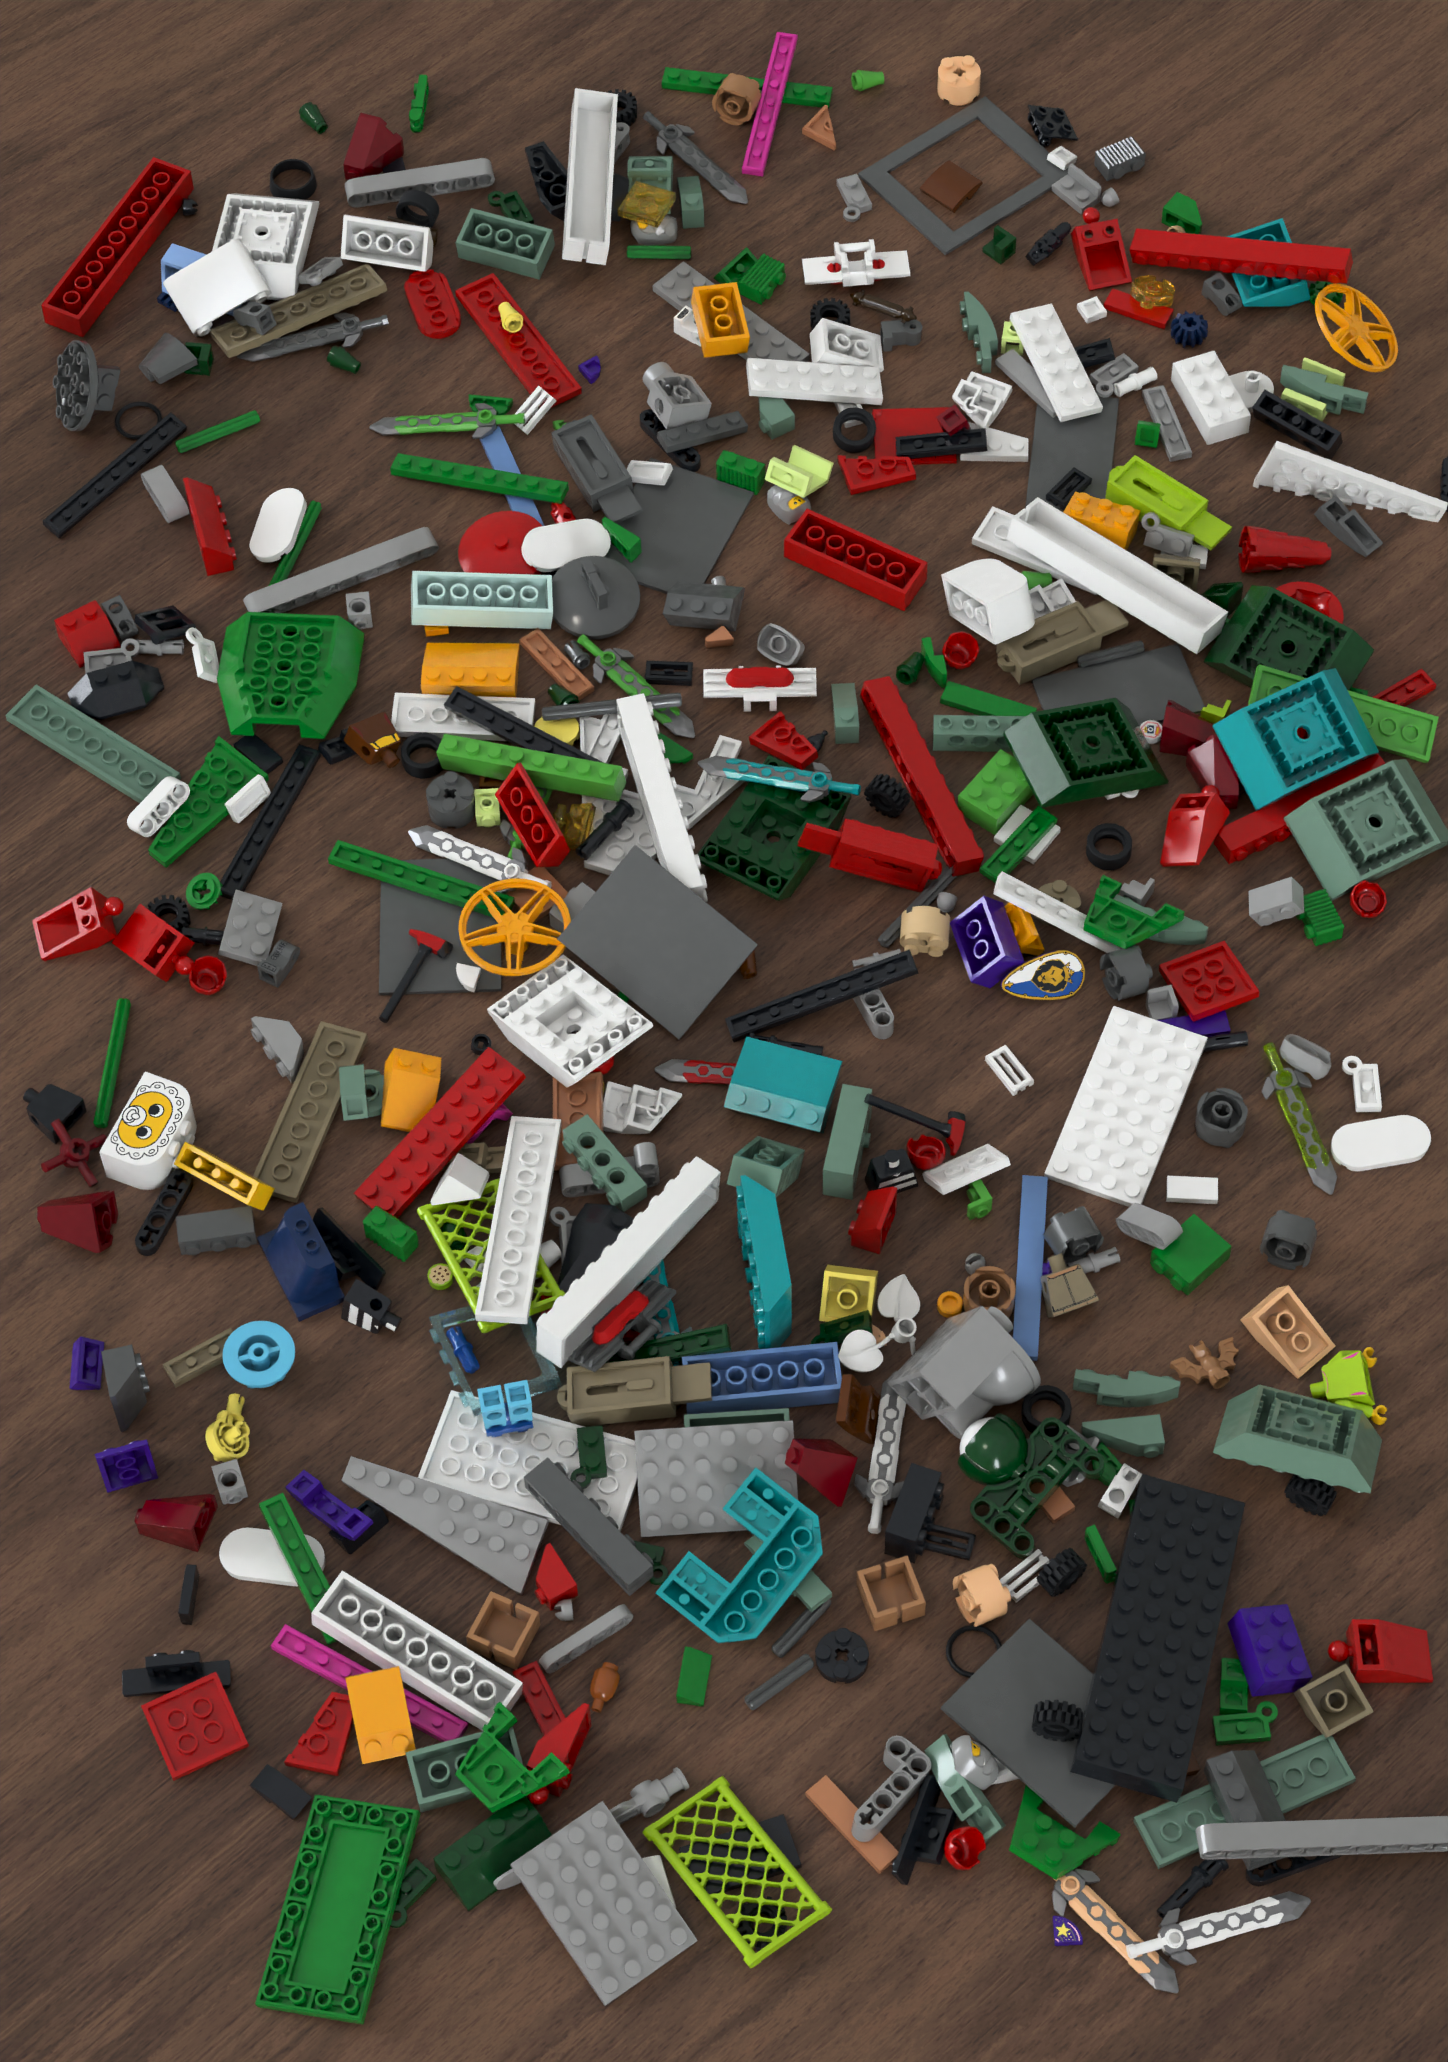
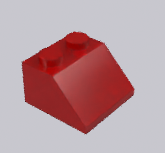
[54,600,121,668]
[848,1186,897,1255]

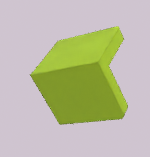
[1200,699,1232,724]

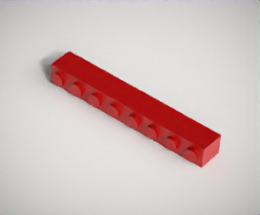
[1214,754,1386,864]

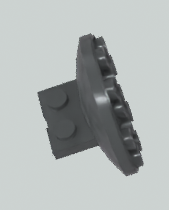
[53,340,121,431]
[552,556,640,640]

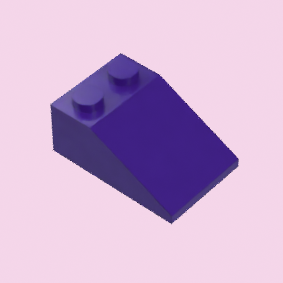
[95,1439,158,1493]

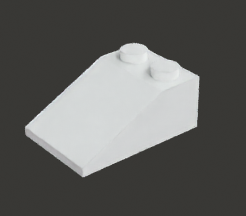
[810,318,884,372]

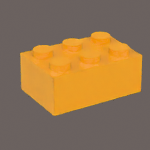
[691,282,750,358]
[1063,492,1141,550]

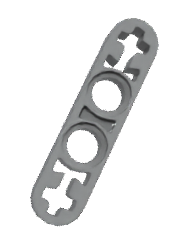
[539,1604,633,1674]

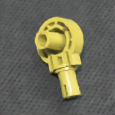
[205,1393,250,1462]

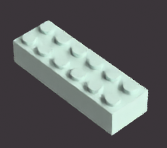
[411,571,553,629]

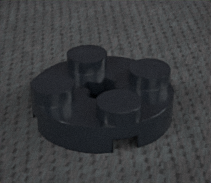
[815,1628,869,1684]

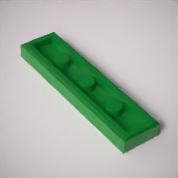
[940,681,1037,716]
[980,806,1057,883]

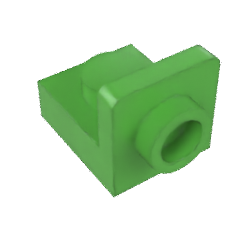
[967,1179,993,1220]

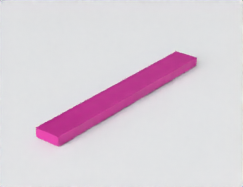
[742,32,798,177]
[271,1624,468,1742]

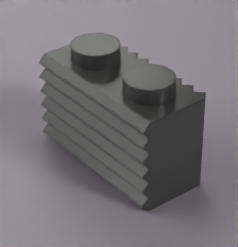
[1094,136,1146,181]

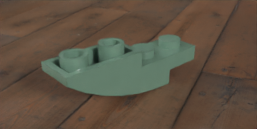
[960,292,998,373]
[1280,365,1368,415]
[1114,894,1208,945]
[1073,1369,1181,1407]
[924,1734,1006,1842]

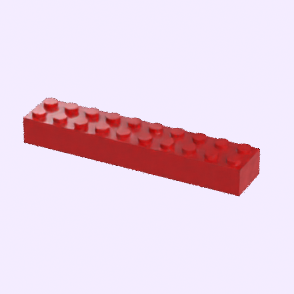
[41,157,194,337]

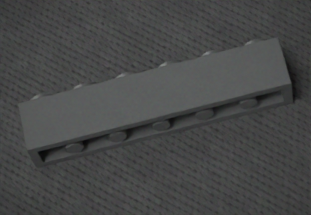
[524,1457,654,1596]

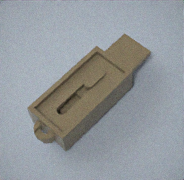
[996,600,1129,685]
[557,1356,712,1427]

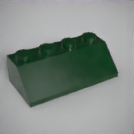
[433,1796,552,1912]

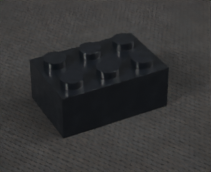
[884,1463,945,1564]

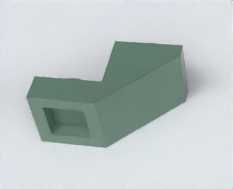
[339,1064,369,1121]

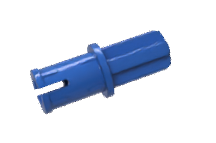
[446,1326,480,1374]

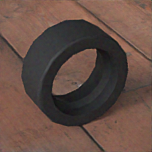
[396,190,439,228]
[832,407,876,453]
[401,732,443,779]
[1086,823,1132,871]
[1021,1385,1072,1437]

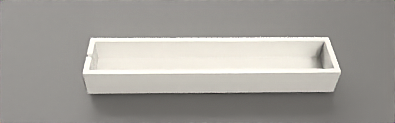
[562,88,618,265]
[1006,497,1228,654]
[616,693,708,902]
[536,1156,721,1368]

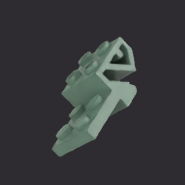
[627,156,673,215]

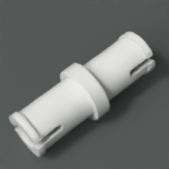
[1113,367,1158,397]

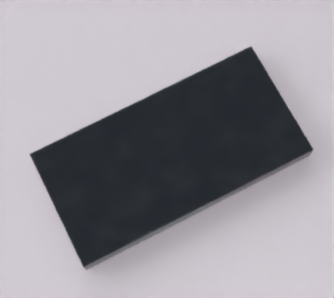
[679,1814,802,1902]

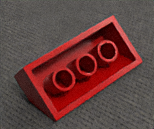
[183,477,237,576]
[495,763,570,867]

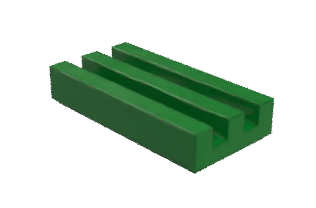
[1084,1524,1117,1584]

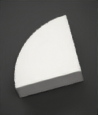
[456,963,481,992]

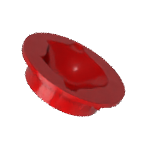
[1276,582,1344,650]

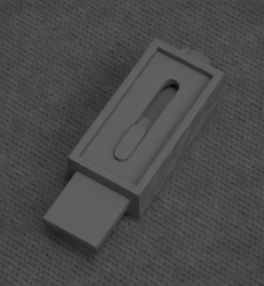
[551,414,643,524]

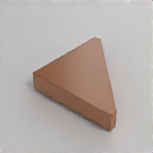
[802,105,836,151]

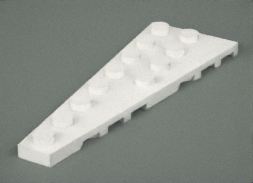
[1253,441,1448,522]

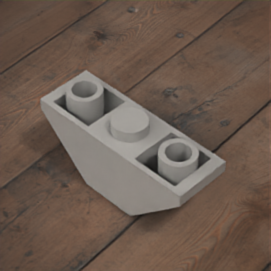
[251,1016,304,1083]

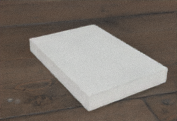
[922,1144,1011,1195]

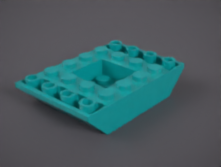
[1212,668,1379,811]
[736,1175,792,1349]

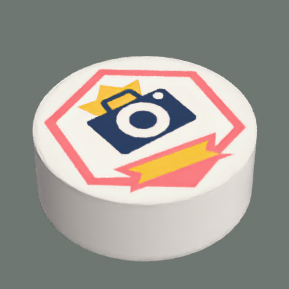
[1140,720,1162,744]

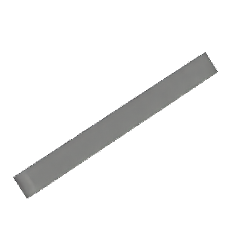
[1195,1816,1448,1860]

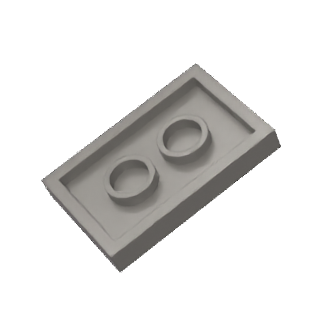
[218,890,282,966]

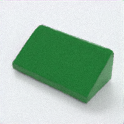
[713,247,758,286]
[676,1646,712,1707]

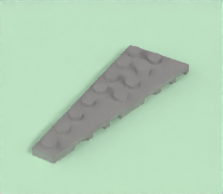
[342,1456,549,1595]

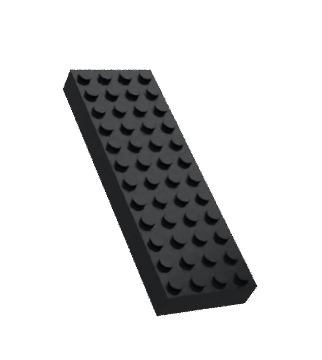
[1070,1474,1245,1803]

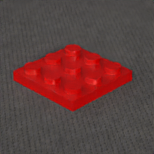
[1159,940,1259,1022]
[141,1672,249,1781]

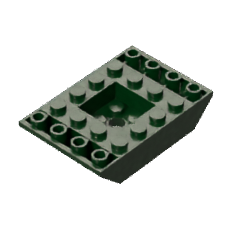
[1204,585,1374,691]
[1003,697,1169,808]
[698,755,851,901]

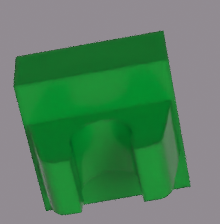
[1134,420,1161,448]

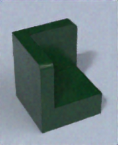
[982,225,1016,265]
[184,342,214,376]

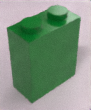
[1150,1214,1232,1296]

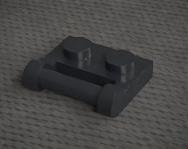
[134,605,196,645]

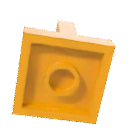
[1004,902,1045,956]

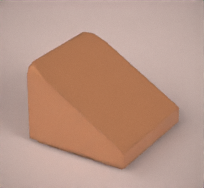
[705,626,734,648]

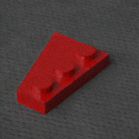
[837,455,916,495]
[749,711,818,770]
[284,1692,354,1776]

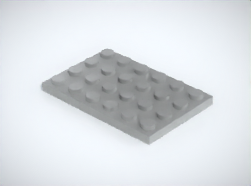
[634,1420,798,1537]
[510,1801,698,2006]

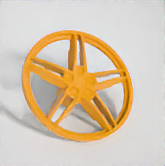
[1315,283,1398,372]
[459,878,571,976]

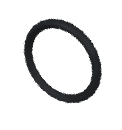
[115,401,162,439]
[946,1625,1002,1678]

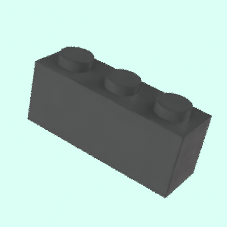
[176,1206,257,1255]

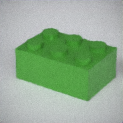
[958,749,1033,835]

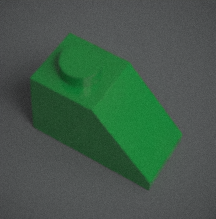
[1161,192,1202,234]

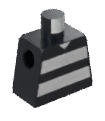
[865,1149,918,1193]
[341,1279,402,1334]

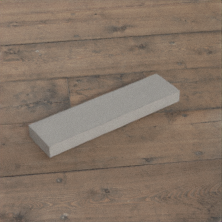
[995,349,1057,418]
[1142,385,1192,462]

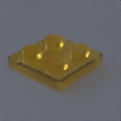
[618,181,676,228]

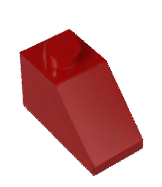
[535,1543,578,1611]

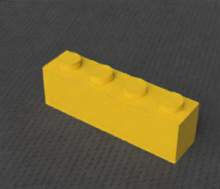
[174,1142,275,1211]

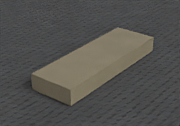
[162,1328,233,1388]

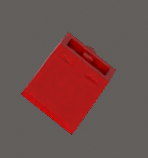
[1071,207,1132,291]
[1160,785,1230,867]
[32,887,124,961]
[112,904,195,982]
[1328,1619,1433,1683]
[527,1703,592,1805]

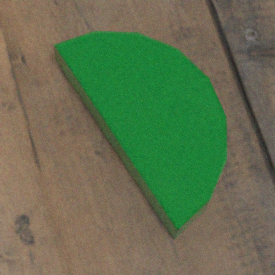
[469,394,513,415]
[658,732,693,765]
[1092,1442,1123,1486]

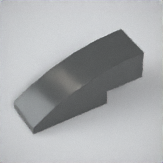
[1314,495,1383,557]

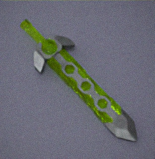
[1262,1042,1337,1195]

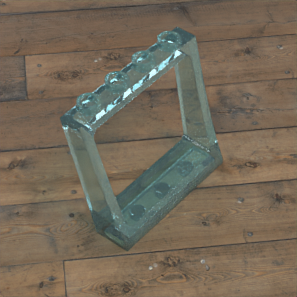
[429,1306,562,1417]

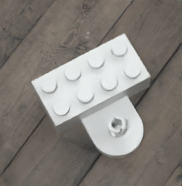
[1171,351,1274,445]

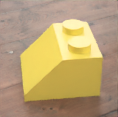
[819,1265,878,1322]

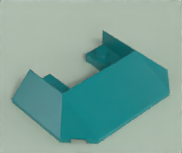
[656,1467,823,1644]

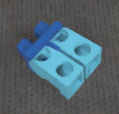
[477,1380,533,1437]

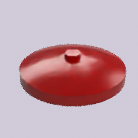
[458,511,542,575]

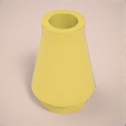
[498,302,523,333]

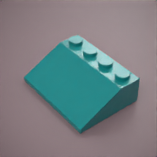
[1227,218,1310,307]
[724,1036,843,1134]

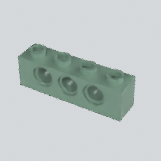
[933,715,1026,752]
[562,1114,647,1212]

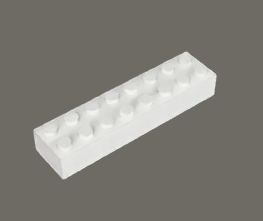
[311,1571,523,1731]

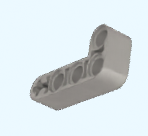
[559,1142,660,1197]
[851,1735,931,1842]

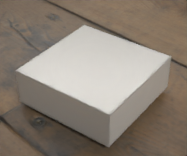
[1047,146,1077,171]
[1077,296,1107,324]

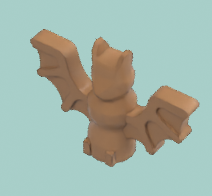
[1170,1337,1239,1389]

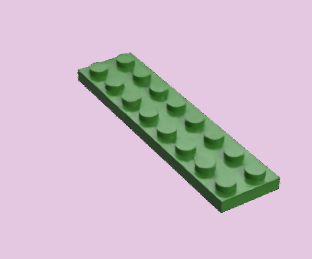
[1248,664,1439,763]

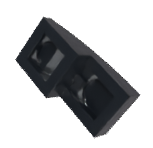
[318,728,357,765]
[249,1764,312,1820]

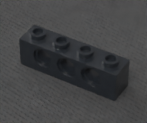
[1252,389,1343,460]

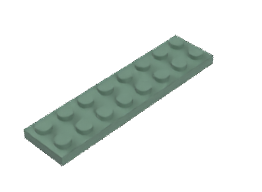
[5,684,181,803]
[1133,1734,1356,1869]

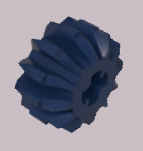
[1170,310,1208,348]

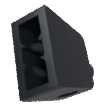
[23,1084,87,1144]

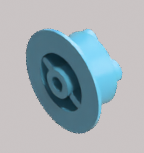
[222,1321,295,1389]

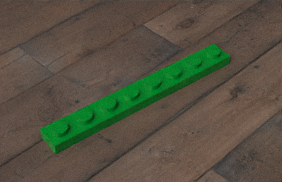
[662,67,833,108]
[390,453,569,504]
[328,840,515,917]

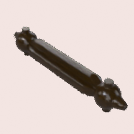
[850,289,917,324]

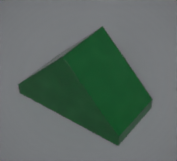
[1201,582,1243,617]

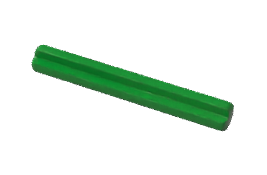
[175,410,260,453]

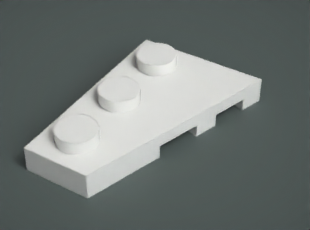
[960,422,1028,462]

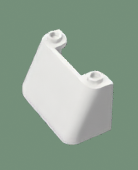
[163,239,272,337]

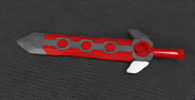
[655,1059,736,1085]

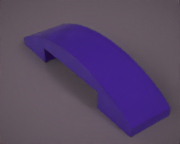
[285,1470,373,1541]

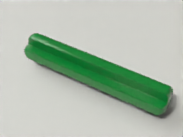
[627,245,691,259]

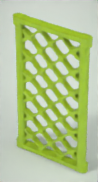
[417,1178,565,1333]
[642,1776,832,1968]

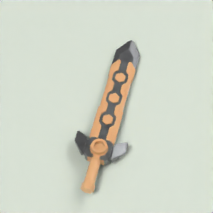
[1052,1869,1179,1994]

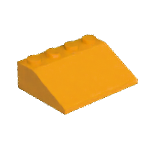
[421,643,520,698]

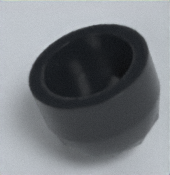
[183,198,198,216]
[471,1034,491,1055]

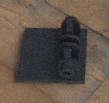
[1027,105,1078,147]

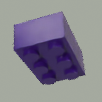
[950,896,1025,988]
[1227,1604,1313,1697]

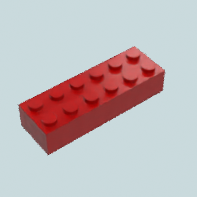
[784,508,928,611]

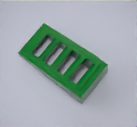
[602,517,642,563]

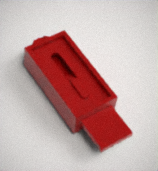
[797,818,942,893]

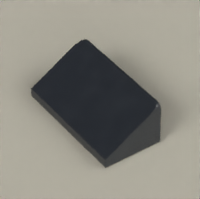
[329,1500,389,1554]

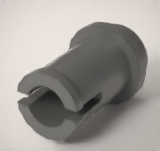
[564,640,590,669]

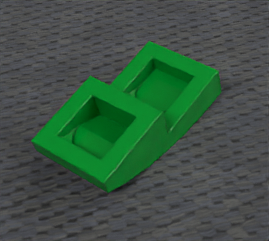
[921,637,947,688]
[1219,1658,1248,1715]

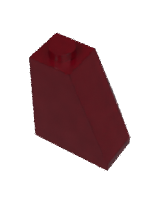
[343,113,404,180]
[1159,700,1216,756]
[1186,734,1239,809]
[37,1190,118,1253]
[784,1439,858,1507]
[135,1494,218,1552]

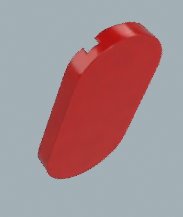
[404,269,461,339]

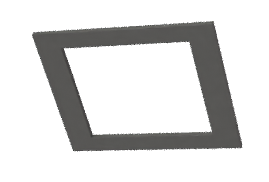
[858,96,1068,256]

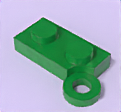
[1212,1701,1278,1746]

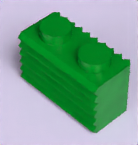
[738,253,786,305]
[716,450,766,495]
[1296,889,1344,946]
[363,1206,419,1262]

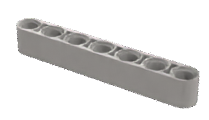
[345,158,495,208]

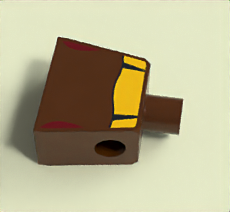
[344,711,401,768]

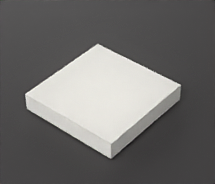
[994,805,1061,865]

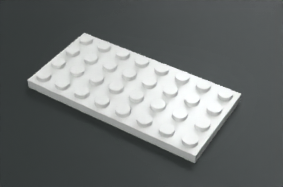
[1044,1006,1207,1207]
[418,1390,638,1532]

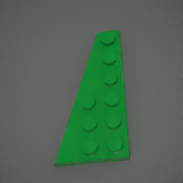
[148,736,269,868]

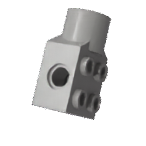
[643,362,712,429]

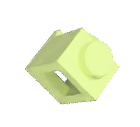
[1001,320,1024,355]
[474,788,501,827]

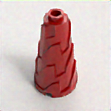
[1238,526,1331,573]

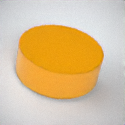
[937,1291,963,1318]

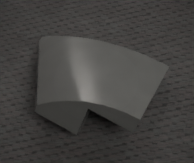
[139,333,198,385]

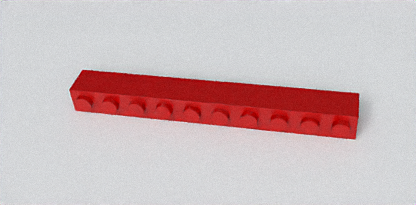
[1129,228,1353,284]
[860,676,984,877]

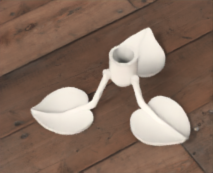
[838,1274,920,1372]

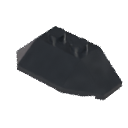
[68,660,164,720]

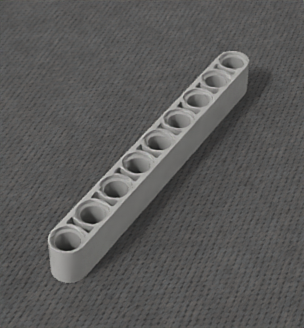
[243,527,439,613]

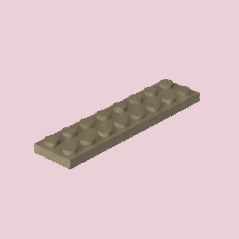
[210,263,387,358]
[253,1021,368,1203]

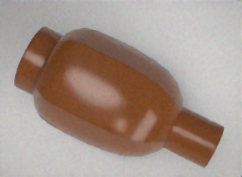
[590,1662,620,1713]

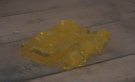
[553,803,596,851]

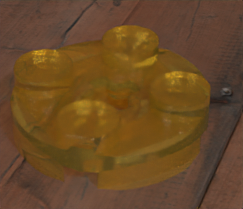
[1130,275,1175,309]

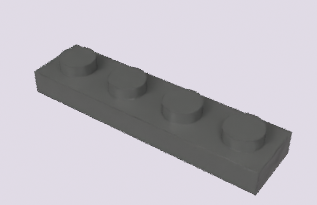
[657,411,748,453]

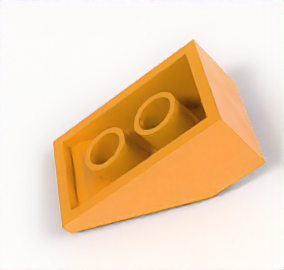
[381,1048,441,1132]
[345,1666,416,1764]

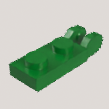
[409,75,429,133]

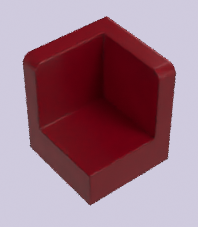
[937,404,971,437]

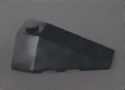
[525,141,568,221]
[557,1203,634,1294]

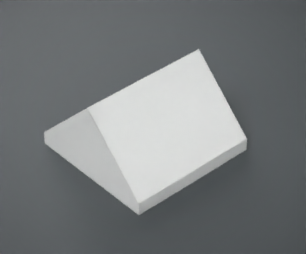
[430,1153,490,1205]

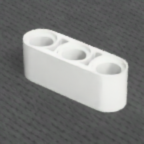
[127,776,190,837]

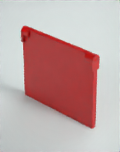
[872,407,957,465]

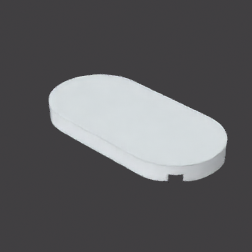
[249,488,307,562]
[521,519,611,572]
[1331,1115,1431,1171]
[219,1527,325,1587]

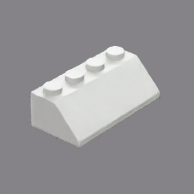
[341,215,434,272]

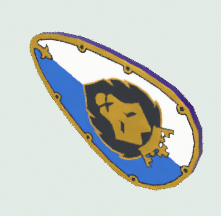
[1000,950,1085,1000]

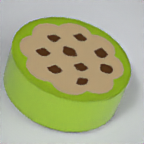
[427,1263,454,1290]

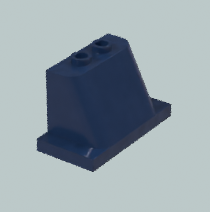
[257,1202,345,1322]

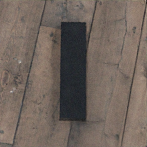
[896,428,987,459]

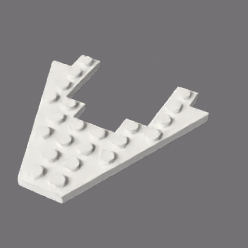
[580,713,745,875]

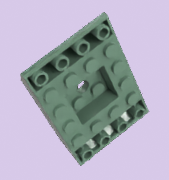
[1283,759,1448,900]
[1213,1385,1382,1493]

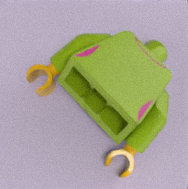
[1310,1347,1387,1425]

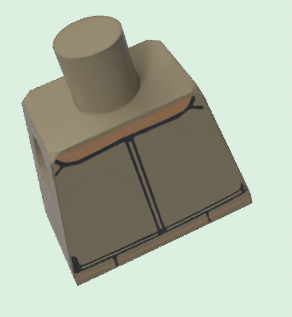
[1041,1253,1099,1318]

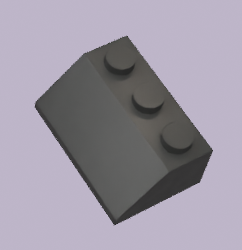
[663,581,745,632]
[101,1344,150,1432]

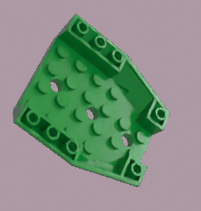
[217,612,365,739]

